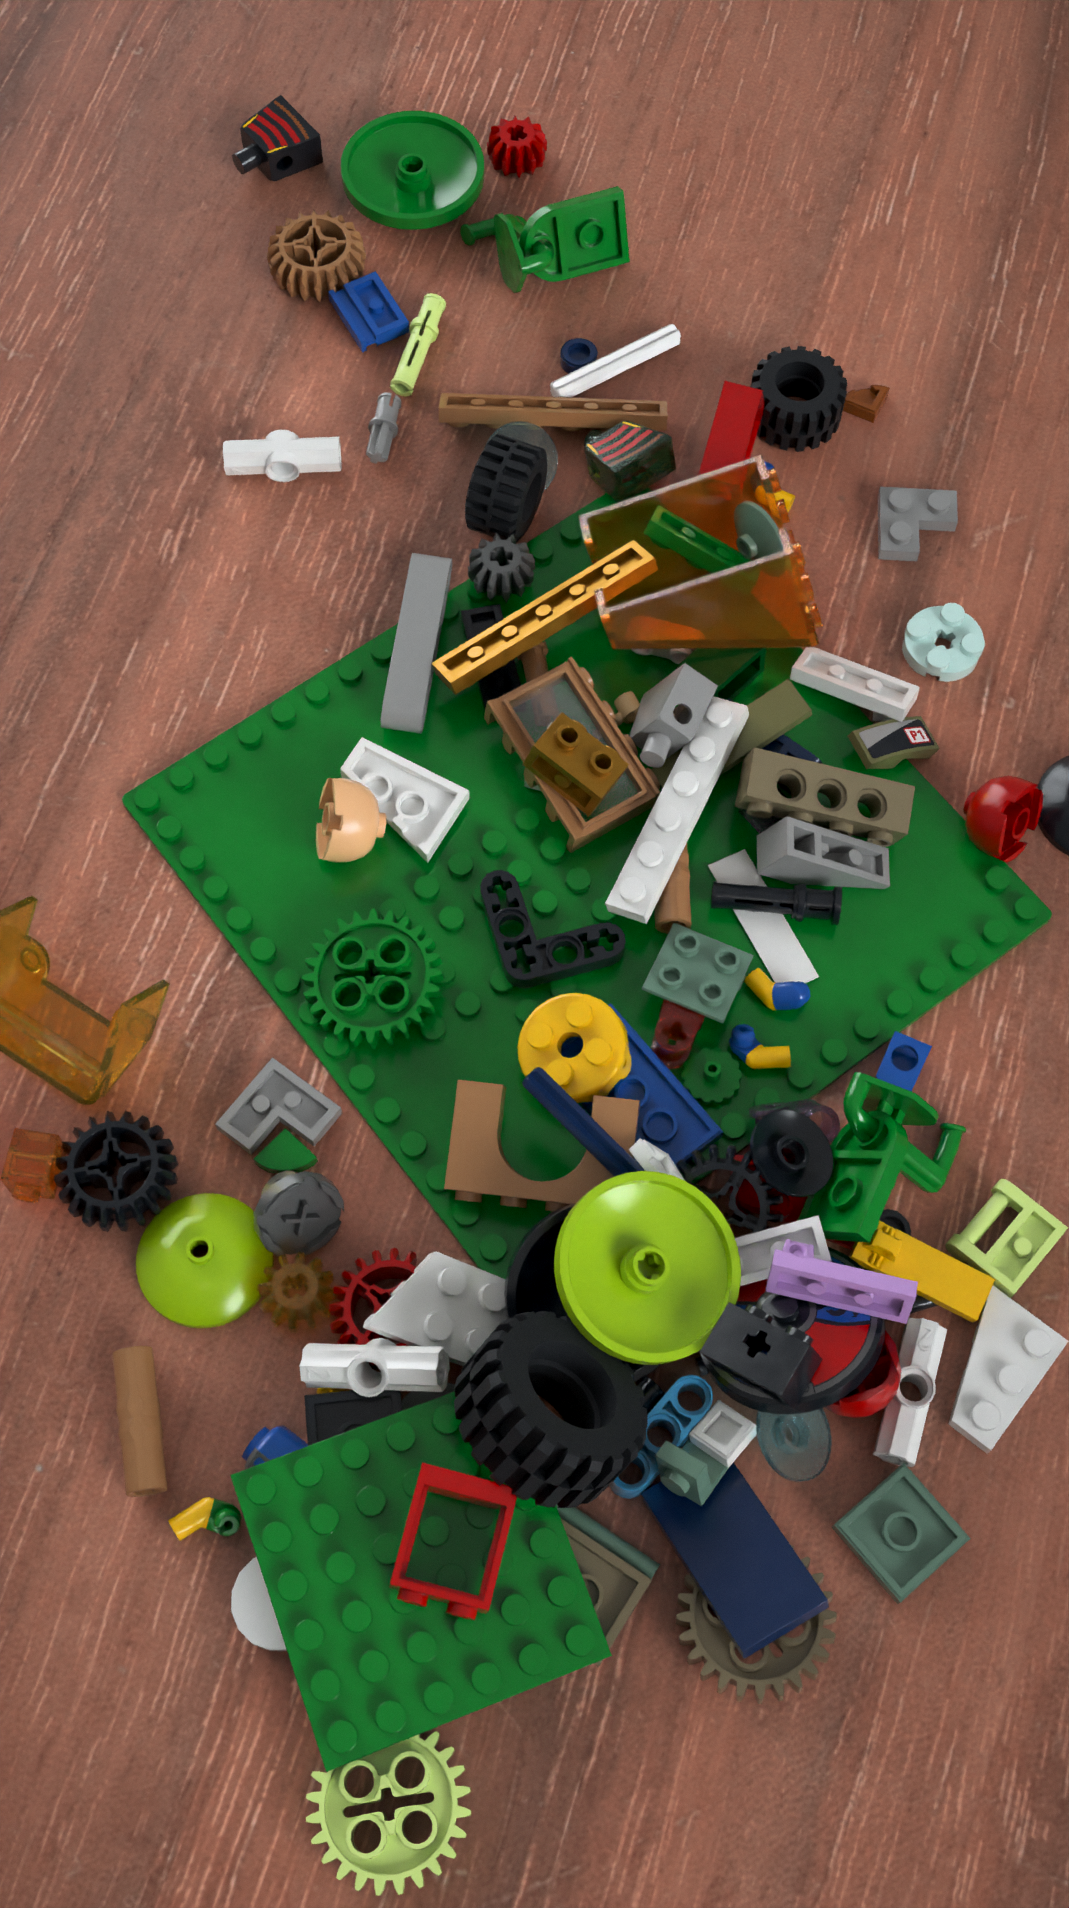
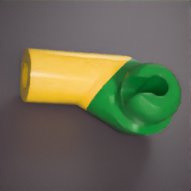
[168,1497,242,1541]

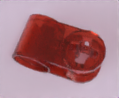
[651,999,705,1069]

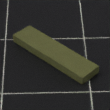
[651,678,812,789]

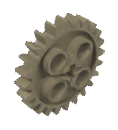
[676,1545,837,1704]

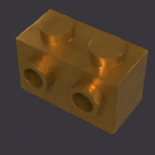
[522,712,629,816]

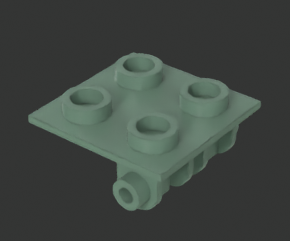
[642,923,754,1023]

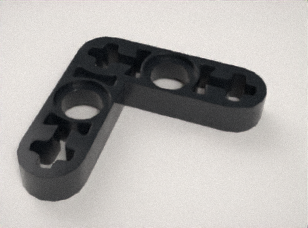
[480,870,626,988]

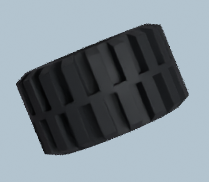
[751,346,847,452]
[465,434,548,543]

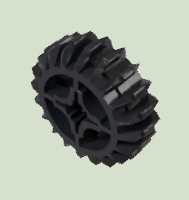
[54,1110,178,1232]
[677,1144,784,1235]

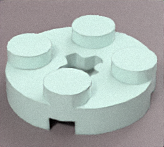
[902,603,985,682]

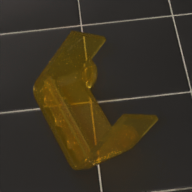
[0,895,170,1105]

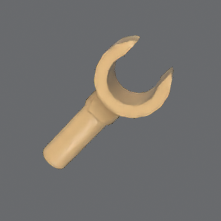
[592,691,640,740]

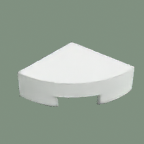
[629,1139,685,1181]

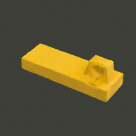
[849,1220,995,1323]

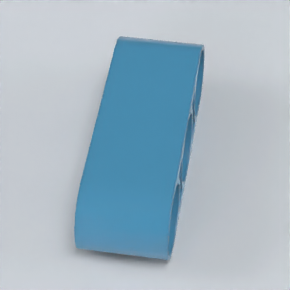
[609,1375,713,1499]

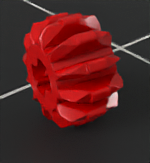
[487,115,547,178]

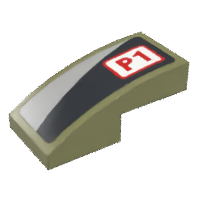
[848,716,940,769]

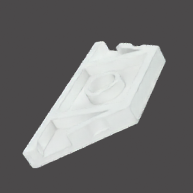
[363,1251,507,1366]

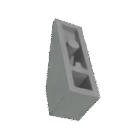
[757,816,890,889]

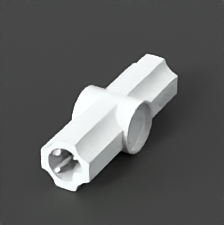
[223,430,342,482]
[873,1317,947,1467]
[299,1338,450,1397]

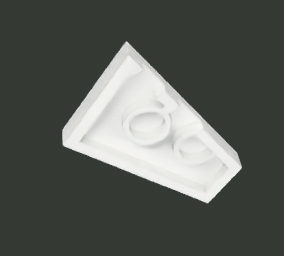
[340,737,470,863]
[948,1285,1068,1454]

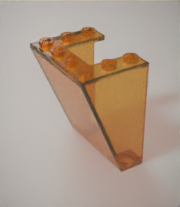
[578,455,823,649]

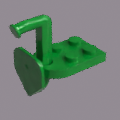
[460,186,630,293]
[798,1072,966,1243]

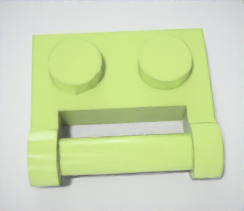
[945,1179,1068,1298]

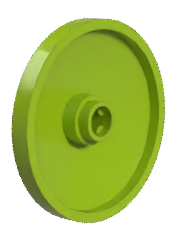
[554,1171,741,1365]

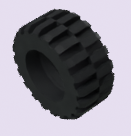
[454,1311,648,1508]

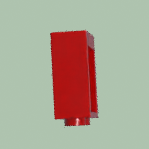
[699,381,765,500]
[389,1462,517,1620]

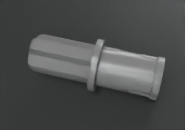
[366,392,402,464]

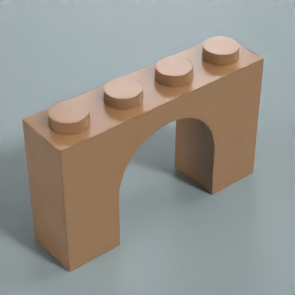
[444,1080,640,1211]

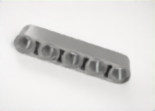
[381,553,452,734]

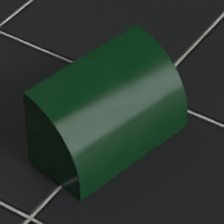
[676,621,766,700]

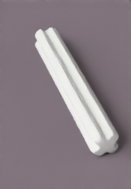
[550,324,681,398]

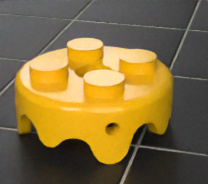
[517,993,632,1103]

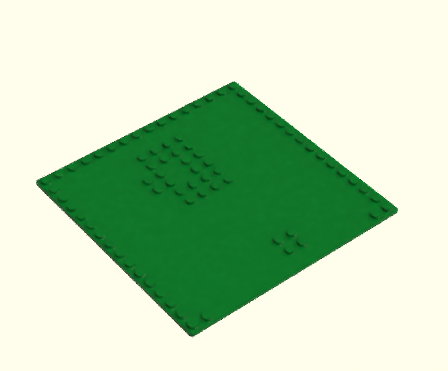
[122,477,1052,1279]

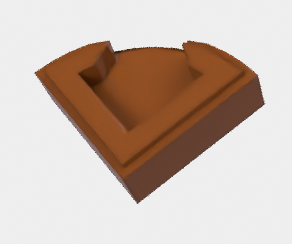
[843,385,890,423]

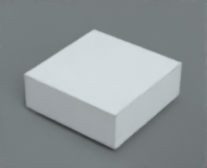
[689,1400,758,1468]

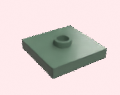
[832,1463,971,1604]

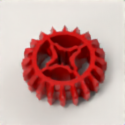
[328,1248,417,1370]

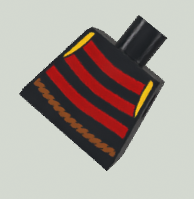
[232,95,323,181]

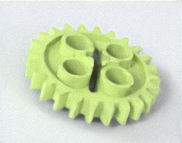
[306,1731,472,1896]

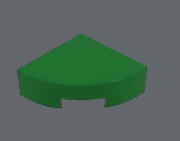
[253,1128,318,1173]

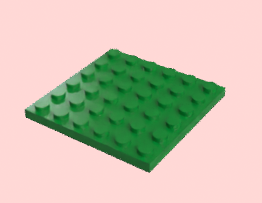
[230,1391,612,1772]

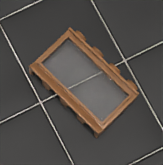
[484,657,660,853]

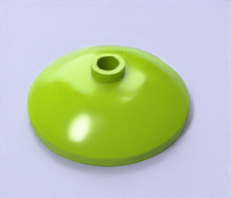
[136,1193,274,1328]

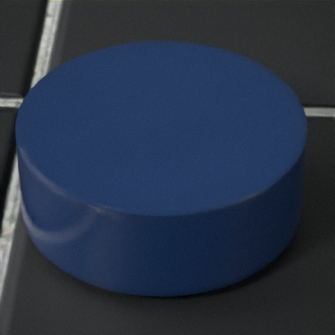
[560,338,598,374]

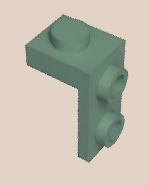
[655,1438,728,1506]

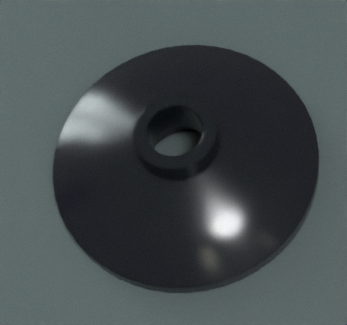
[750,1109,833,1197]

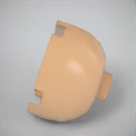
[316,778,386,863]

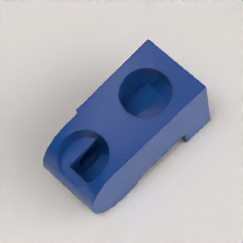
[875,1031,932,1092]

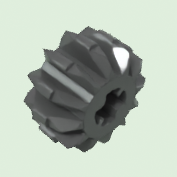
[468,533,535,603]

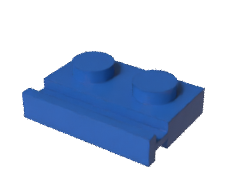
[328,271,409,352]

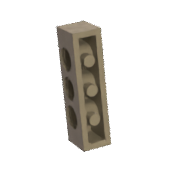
[735,747,915,847]

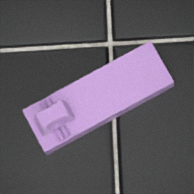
[765,1239,918,1324]

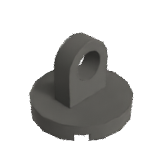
[254,1171,344,1258]

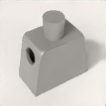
[630,663,718,768]

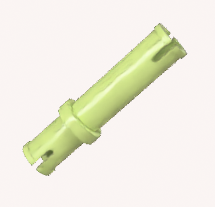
[390,293,446,397]

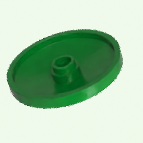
[341,111,485,230]

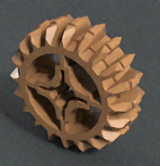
[267,210,366,303]

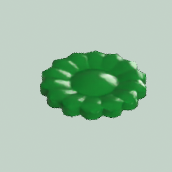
[681,1047,743,1104]

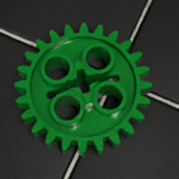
[302,908,445,1049]

